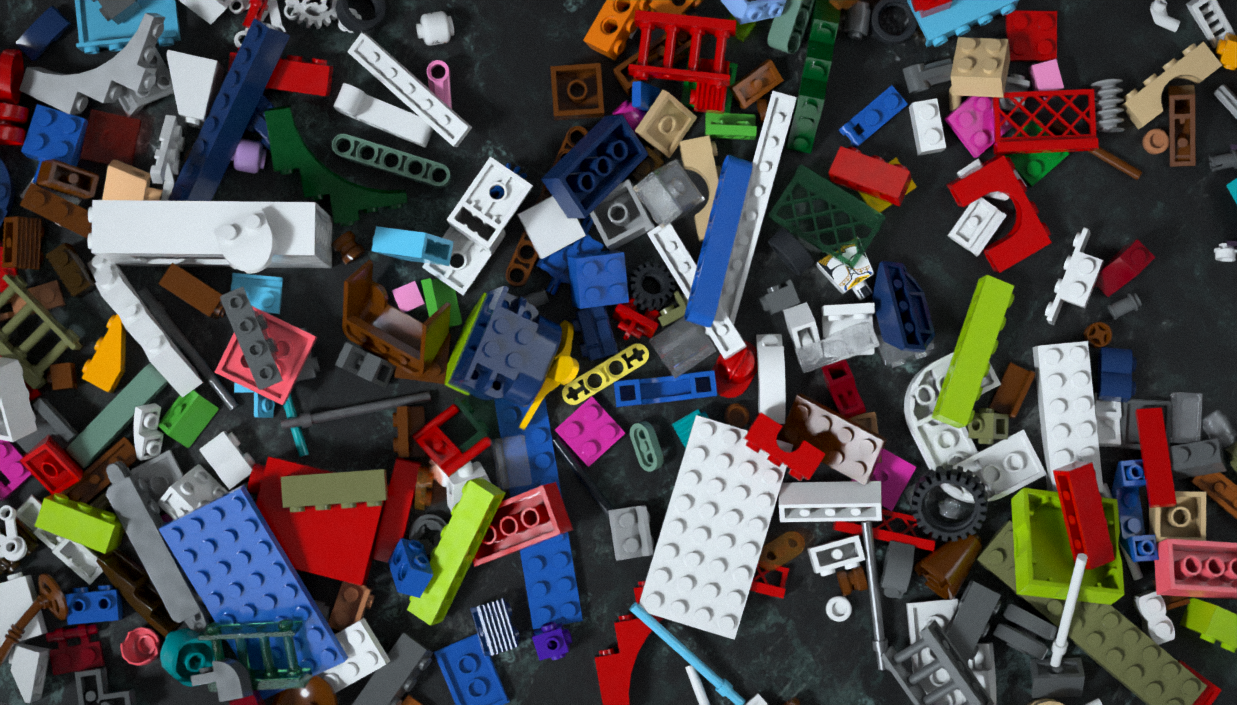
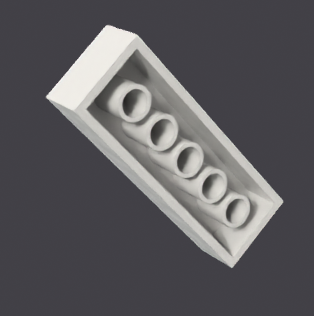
[1033,341,1104,493]

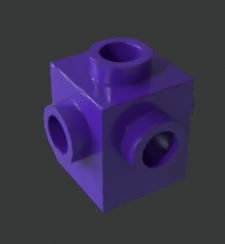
[532,621,573,661]

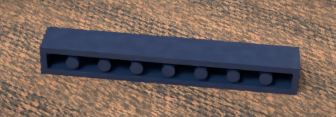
[168,18,290,201]

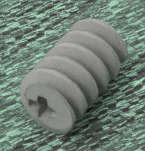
[1091,79,1124,132]

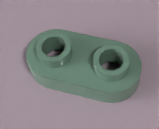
[630,421,664,472]

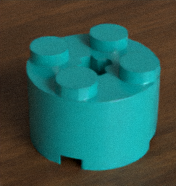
[160,628,220,687]

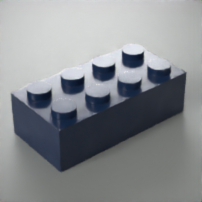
[541,115,649,219]

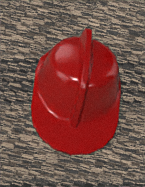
[712,341,758,398]

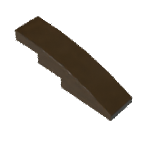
[96,548,184,638]

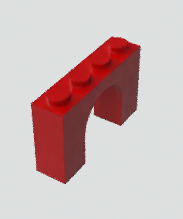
[946,154,1052,273]

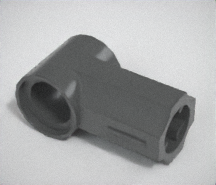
[903,58,953,94]

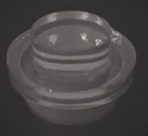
[938,498,963,519]

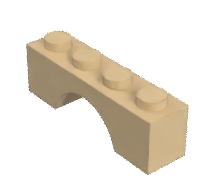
[1120,42,1222,130]
[679,136,721,242]

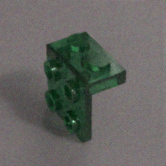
[453,397,491,453]

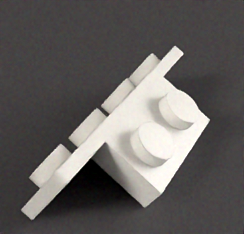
[1045,227,1104,325]

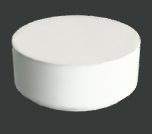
[826,596,852,622]

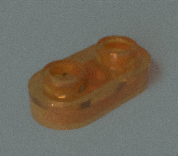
[414,466,434,511]
[758,531,805,571]

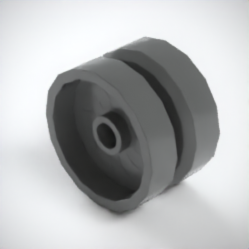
[993,603,1059,661]

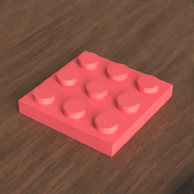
[215,306,317,405]

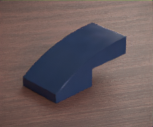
[15,6,71,61]

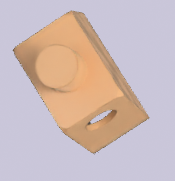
[102,159,163,201]

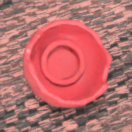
[120,627,162,666]

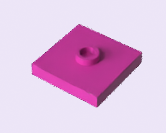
[850,449,916,511]

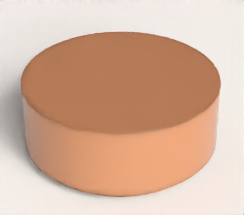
[1143,129,1169,155]

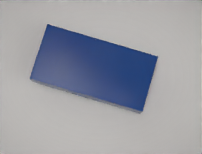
[632,81,660,112]

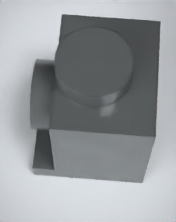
[759,279,800,315]

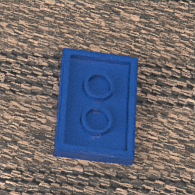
[434,633,510,705]

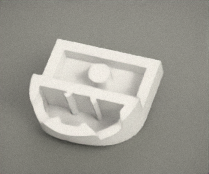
[213,208,278,274]

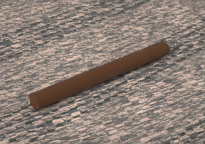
[1051,121,1142,180]

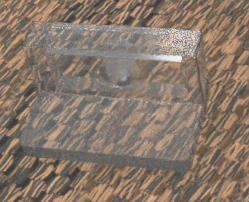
[491,435,532,489]

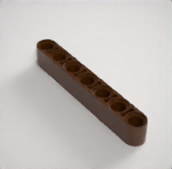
[506,126,588,288]

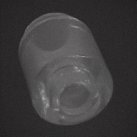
[1201,410,1237,449]

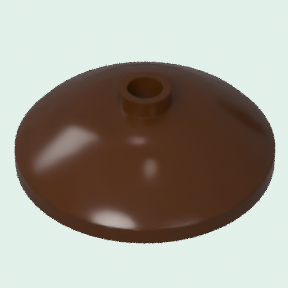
[272,675,338,705]

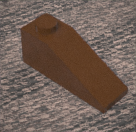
[1168,85,1196,167]

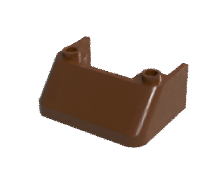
[342,260,451,377]

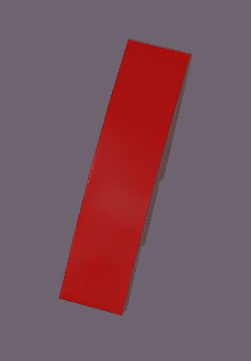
[373,457,421,563]

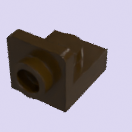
[630,146,664,187]

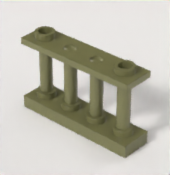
[0,274,83,389]

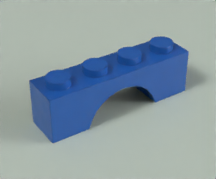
[614,371,717,408]

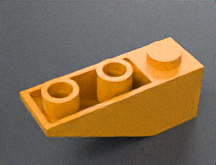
[82,314,126,393]

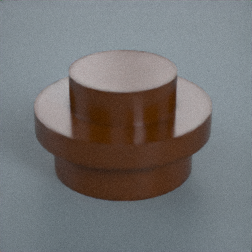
[724,403,749,428]

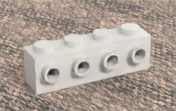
[779,481,882,522]

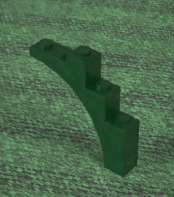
[786,0,842,153]
[264,105,408,226]

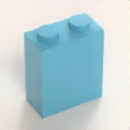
[372,226,454,266]

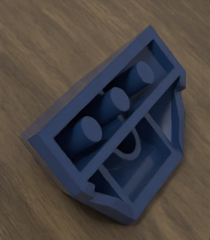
[872,261,935,352]

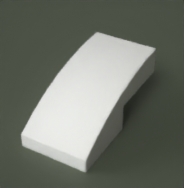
[1094,393,1122,447]

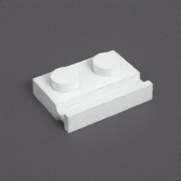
[947,197,1007,257]

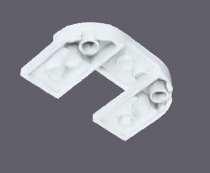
[904,352,1047,503]

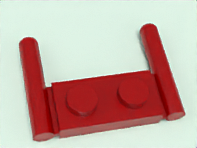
[411,404,491,477]

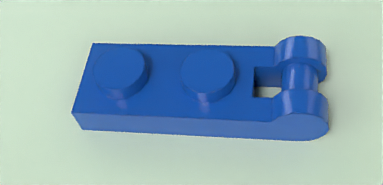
[839,85,908,148]

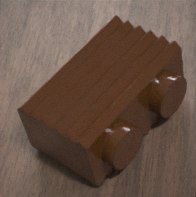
[36,159,99,200]
[2,217,45,270]

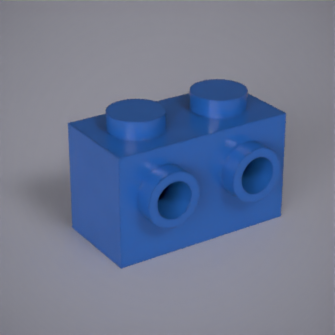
[65,585,123,625]

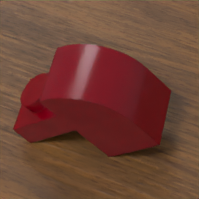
[821,357,866,419]

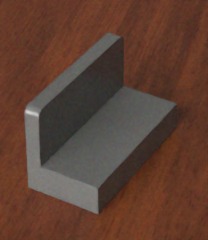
[1030,658,1085,698]

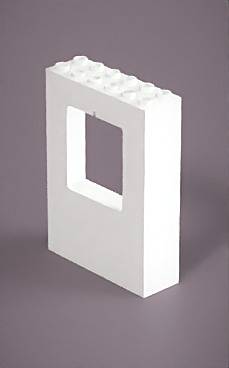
[87,200,333,268]

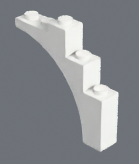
[87,255,203,397]

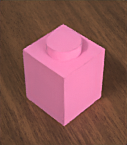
[1028,59,1064,100]

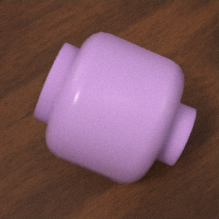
[231,138,267,174]

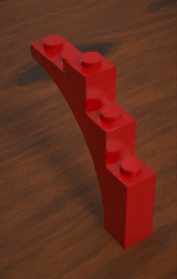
[595,580,664,705]

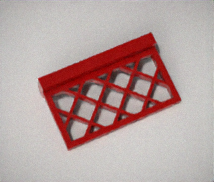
[993,89,1099,155]

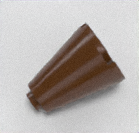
[914,533,982,600]

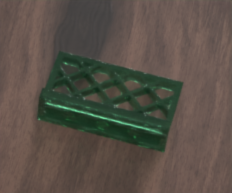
[768,164,886,270]

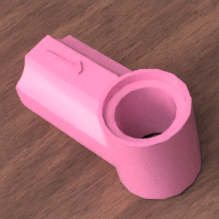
[427,60,452,109]

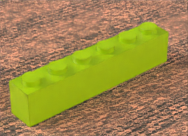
[931,275,1014,429]
[407,477,506,626]

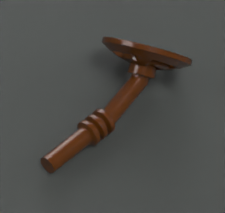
[0,573,68,667]

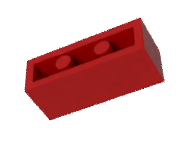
[829,146,911,206]

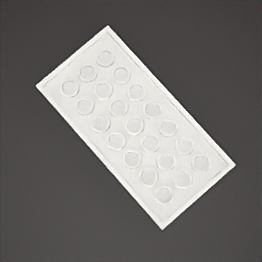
[639,415,793,640]

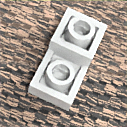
[134,403,164,461]

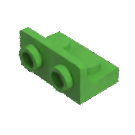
[705,113,757,140]

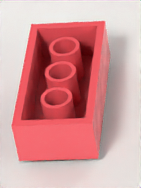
[1154,539,1237,599]

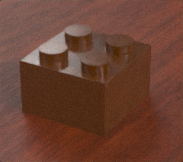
[550,63,604,121]

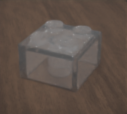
[633,159,705,229]

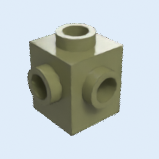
[968,408,1009,444]

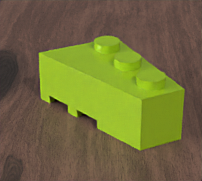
[35,493,125,554]
[1179,597,1237,653]

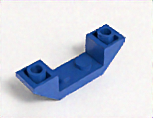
[1111,460,1159,562]

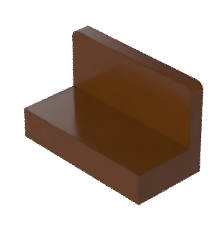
[988,362,1036,419]

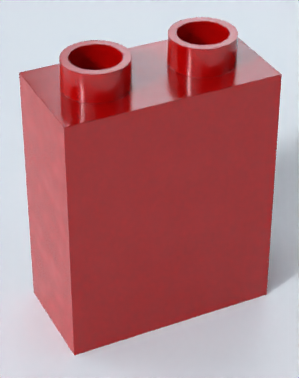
[247,457,390,586]

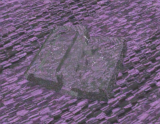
[649,317,717,378]

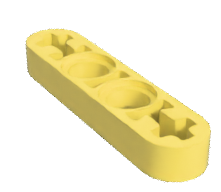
[562,344,649,405]

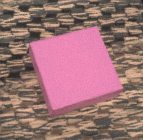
[392,281,425,313]

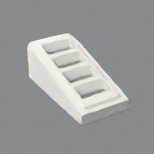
[1186,0,1235,48]

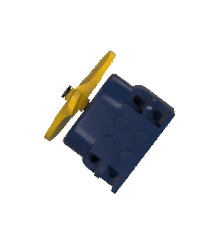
[448,286,579,430]

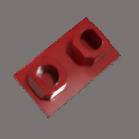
[612,296,660,341]

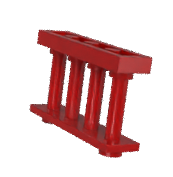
[628,10,737,88]

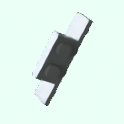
[220,286,283,390]

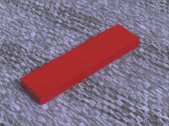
[1135,407,1177,508]

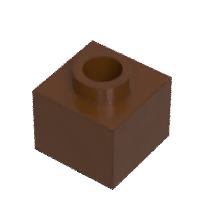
[47,362,78,391]

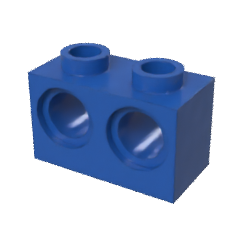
[388,538,433,598]

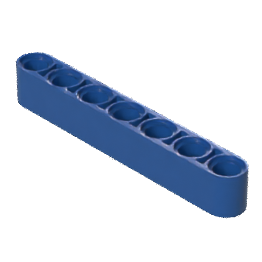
[684,155,753,328]

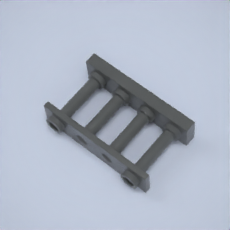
[880,619,994,705]

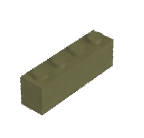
[281,469,388,512]

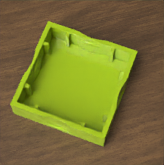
[1011,488,1124,605]

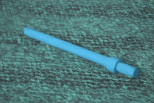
[629,602,746,705]

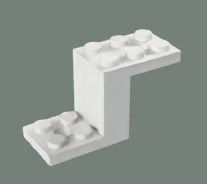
[422,157,533,296]

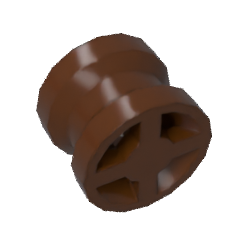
[1083,322,1112,348]

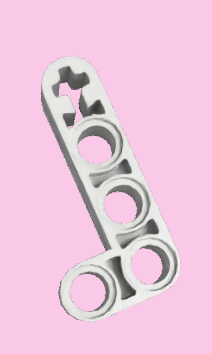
[333,83,434,148]

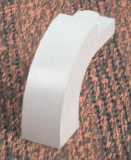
[756,334,786,424]

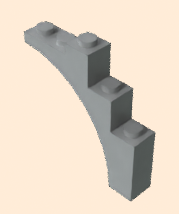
[19,13,165,114]

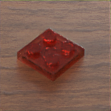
[80,109,142,166]

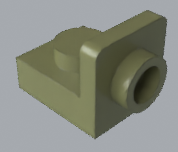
[658,290,688,328]

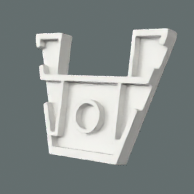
[150,115,185,201]

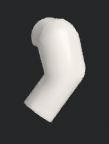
[1150,0,1180,32]

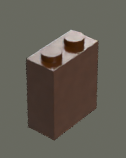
[158,263,226,320]

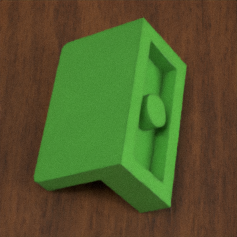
[421,278,462,327]
[158,389,218,448]

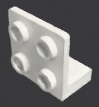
[821,303,875,357]
[157,464,228,519]

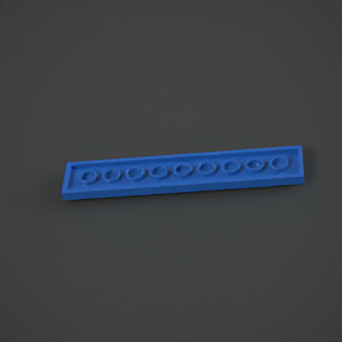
[494,398,583,629]

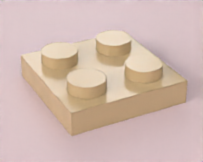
[635,90,697,158]

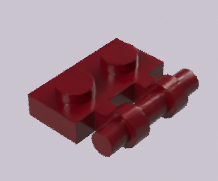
[46,623,105,675]

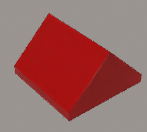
[19,434,84,495]

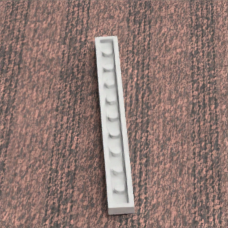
[705,91,797,335]

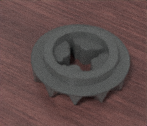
[409,514,447,555]

